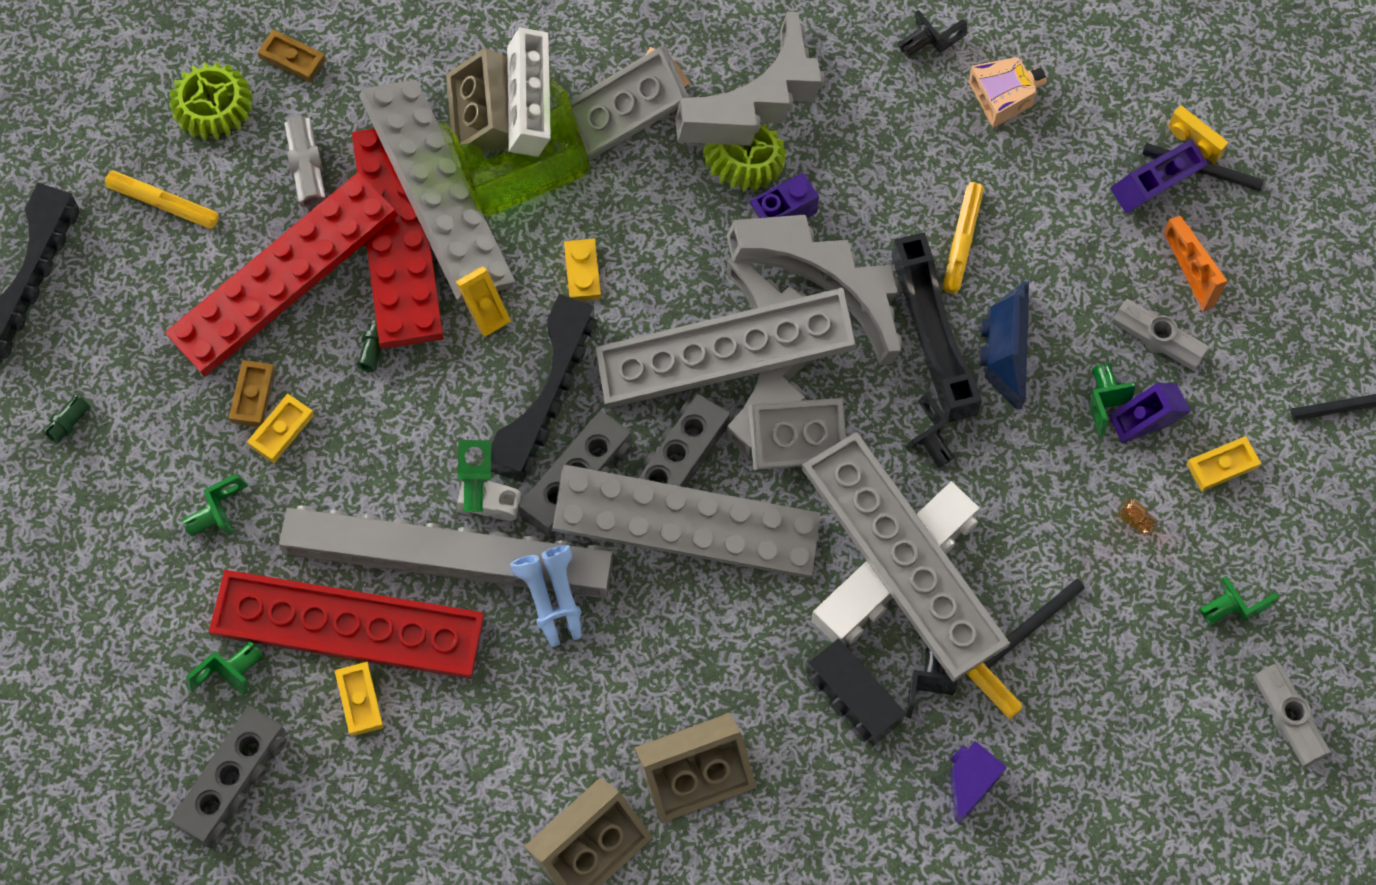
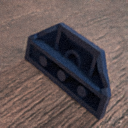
[979,281,1029,409]

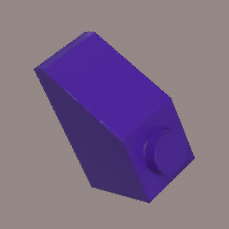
[1109,382,1191,443]
[950,741,1007,825]

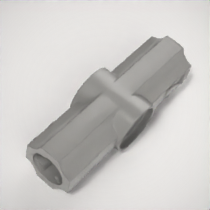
[284,115,326,209]
[1112,299,1209,371]
[1253,663,1331,767]

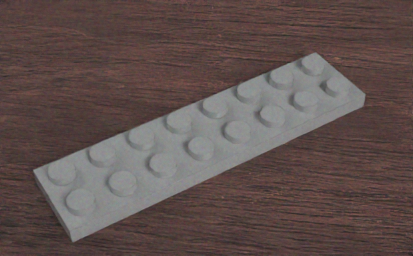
[359,79,516,301]
[596,288,857,409]
[802,432,1010,682]
[552,464,821,578]

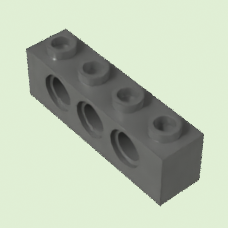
[634,394,730,487]
[518,410,632,538]
[169,705,287,849]

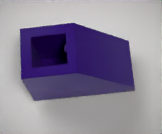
[749,173,819,218]

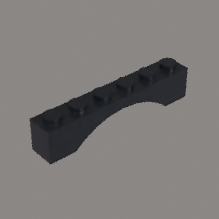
[0,183,79,365]
[891,232,982,423]
[490,294,598,483]

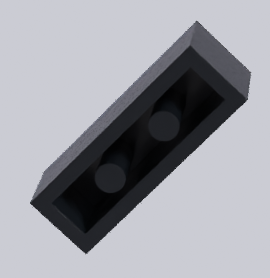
[807,638,906,746]

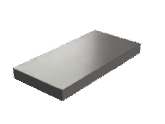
[563,45,689,160]

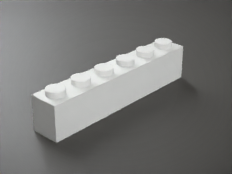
[811,481,980,645]

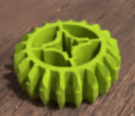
[169,61,253,141]
[703,123,786,192]

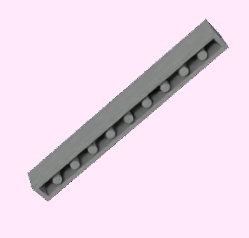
[279,506,613,599]

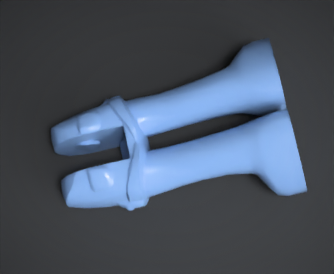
[510,545,582,647]

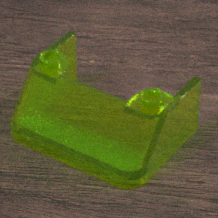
[439,77,589,215]

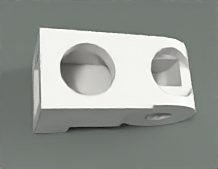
[456,481,522,521]

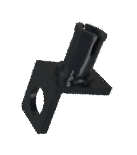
[898,10,968,58]
[905,392,955,469]
[906,647,958,719]

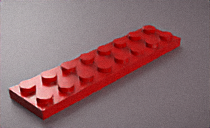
[352,129,444,349]
[164,172,398,377]
[209,570,485,679]

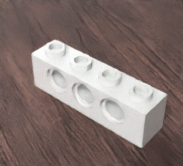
[507,27,550,157]

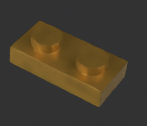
[257,29,326,83]
[229,360,276,427]

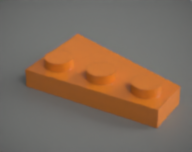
[1163,216,1227,311]

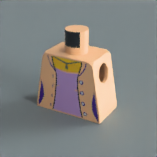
[968,57,1047,128]

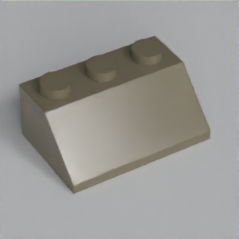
[446,48,509,155]
[634,713,757,823]
[524,777,653,885]

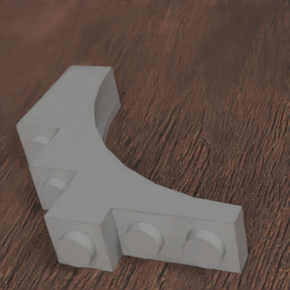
[675,11,824,146]
[726,215,902,365]
[727,257,807,459]

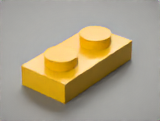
[1168,105,1229,164]
[564,238,601,301]
[456,266,511,337]
[247,393,314,464]
[1186,436,1261,492]
[334,662,384,737]

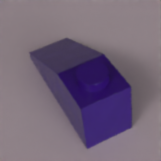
[1110,139,1208,214]

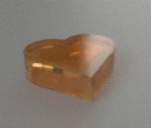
[1117,499,1157,533]

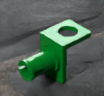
[1089,363,1136,436]
[457,440,492,512]
[182,474,248,537]
[1199,576,1279,626]
[186,642,263,696]

